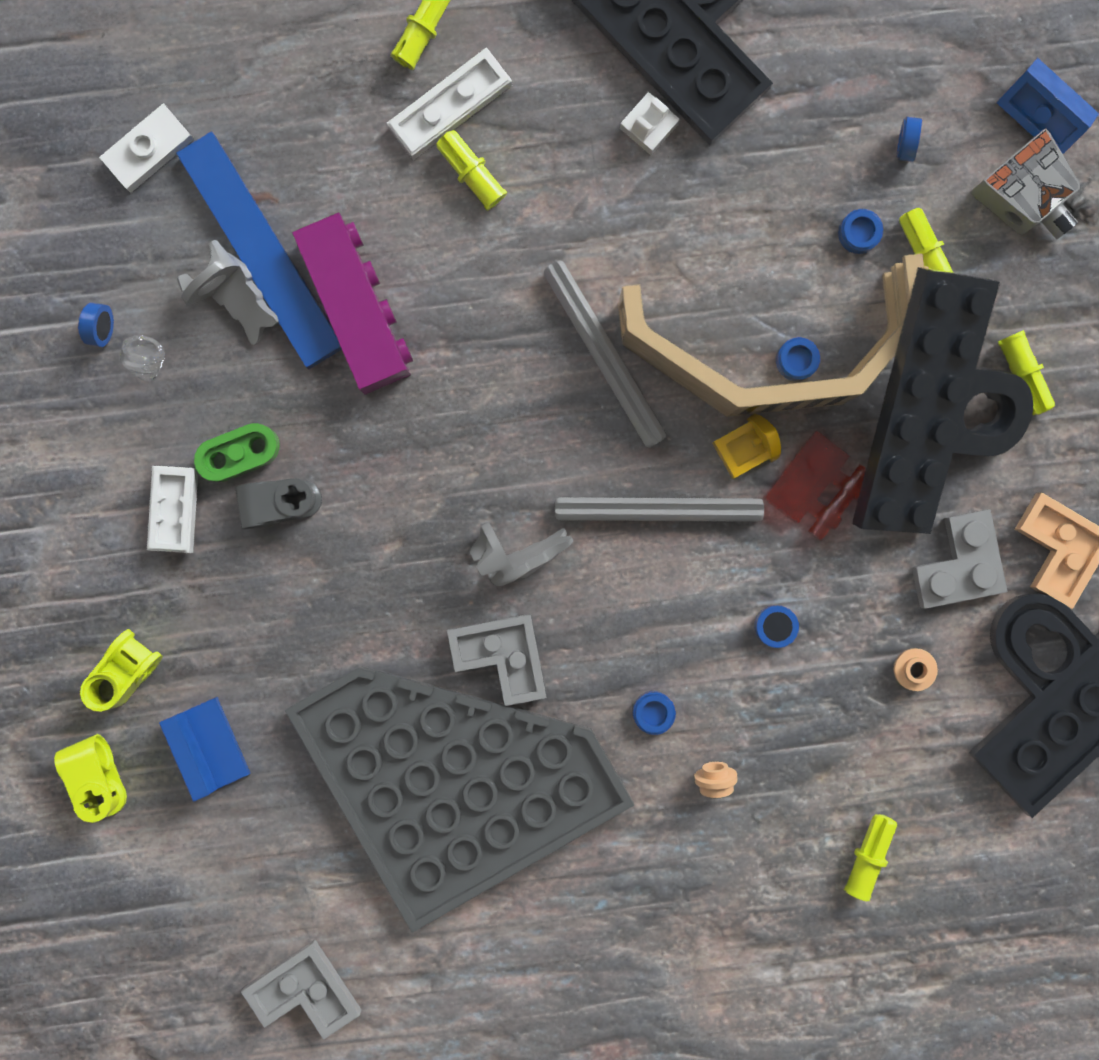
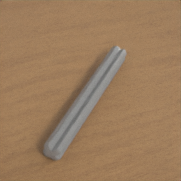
[544,260,666,448]
[555,497,764,522]

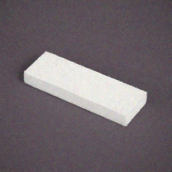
[387,47,512,160]

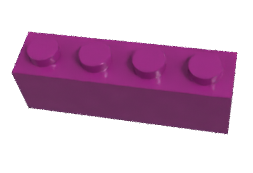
[292,212,413,395]

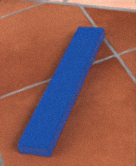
[176,131,342,369]

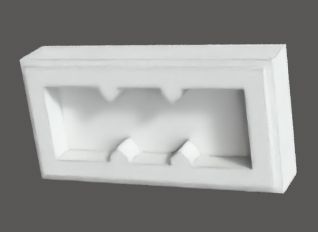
[99,103,194,193]
[147,466,198,553]

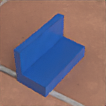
[996,58,1099,154]
[159,697,251,802]

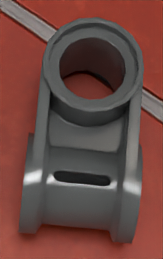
[235,478,322,529]

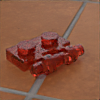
[763,431,866,541]

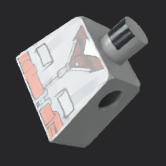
[970,128,1080,240]

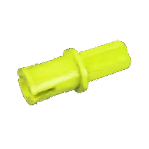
[390,0,450,70]
[436,130,507,211]
[899,208,953,273]
[998,330,1055,415]
[844,814,897,901]

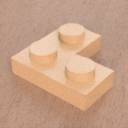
[1015,493,1099,609]

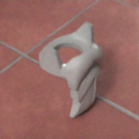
[176,240,278,345]
[469,522,573,587]

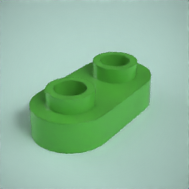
[194,423,280,482]

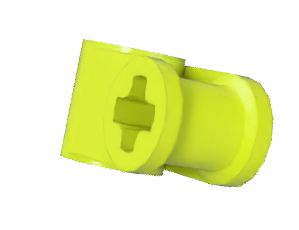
[80,629,163,712]
[54,734,127,823]

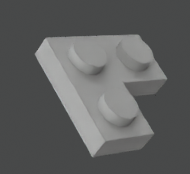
[912,509,1008,609]
[447,614,547,706]
[241,940,362,1039]

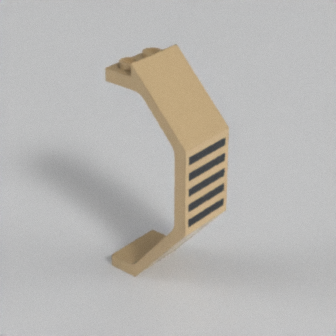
[618,254,929,417]

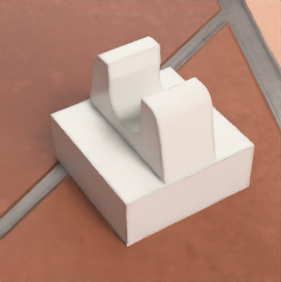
[620,92,680,155]

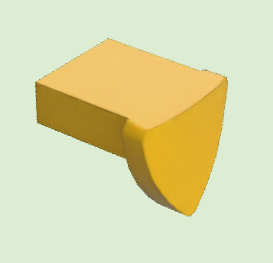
[712,414,781,479]

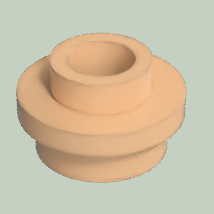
[894,648,938,691]
[694,762,738,798]

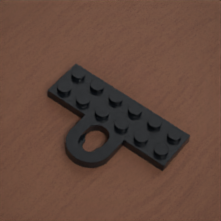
[571,0,773,146]
[852,267,1033,534]
[969,594,1099,818]

